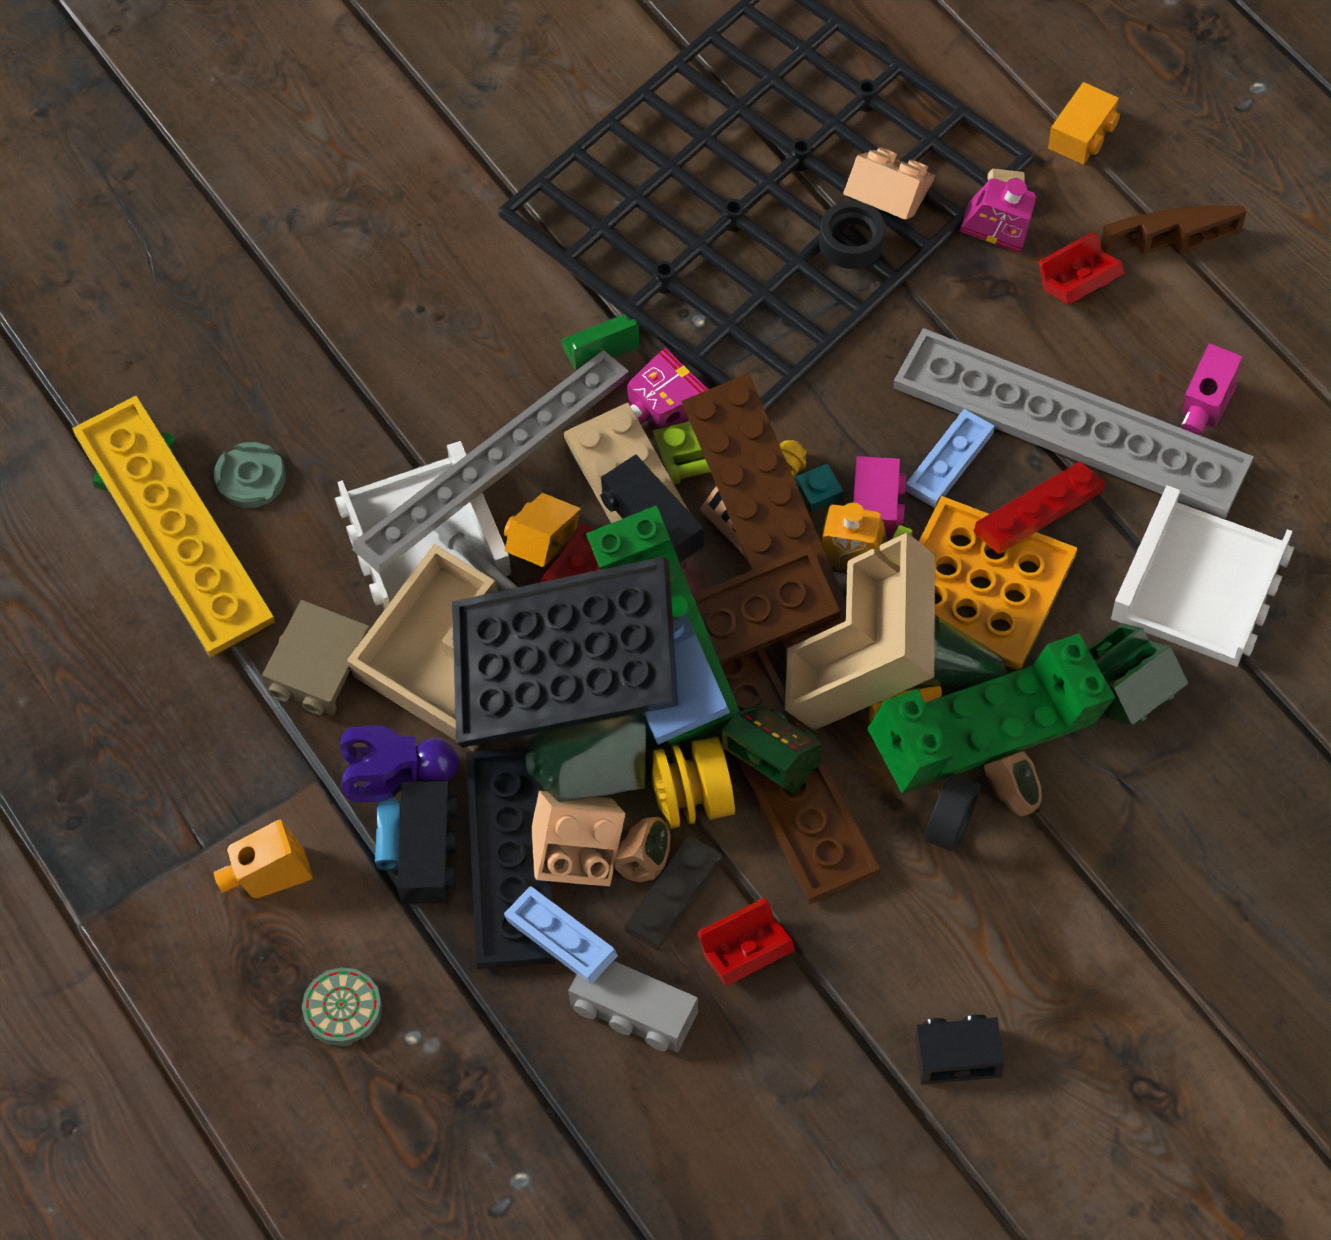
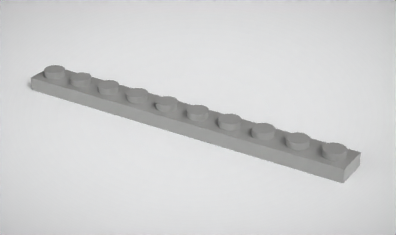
[352,350,629,573]

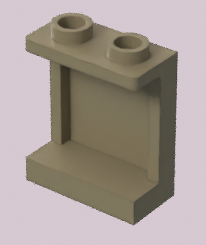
[262,600,370,716]

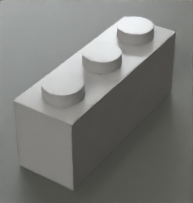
[568,961,698,1053]

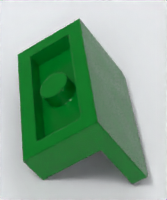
[561,314,640,371]

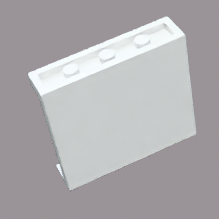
[335,441,511,610]
[1111,485,1295,667]

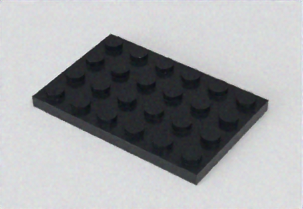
[452,556,678,748]

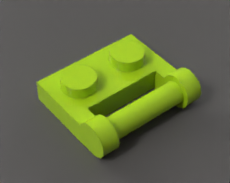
[653,422,710,485]

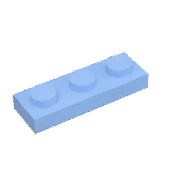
[905,409,994,508]
[504,886,618,985]

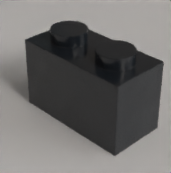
[915,1014,1004,1085]

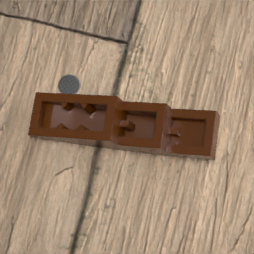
[1100,206,1247,255]

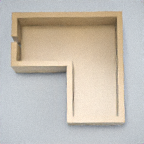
[785,532,935,731]
[347,544,498,751]

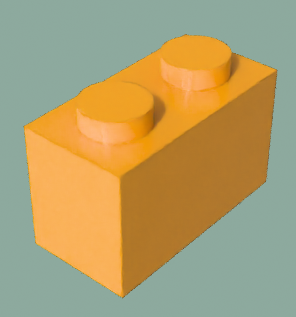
[1048,82,1120,165]
[504,493,581,567]

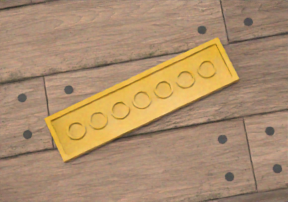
[72,396,275,658]

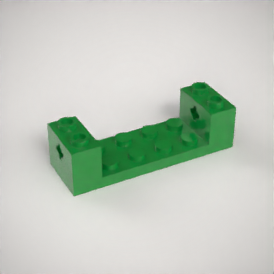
[586,505,740,750]
[867,633,1115,794]

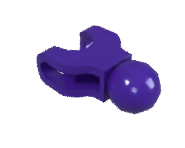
[340,725,460,802]

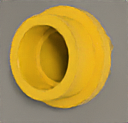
[779,440,807,477]

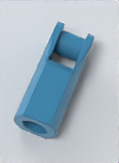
[375,797,401,870]

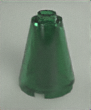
[915,614,1006,689]

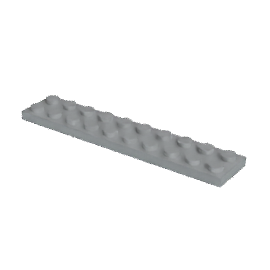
[893,328,1254,519]

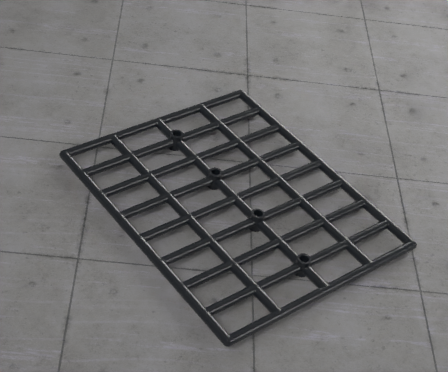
[497,0,1034,412]

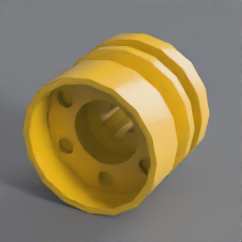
[652,736,735,829]

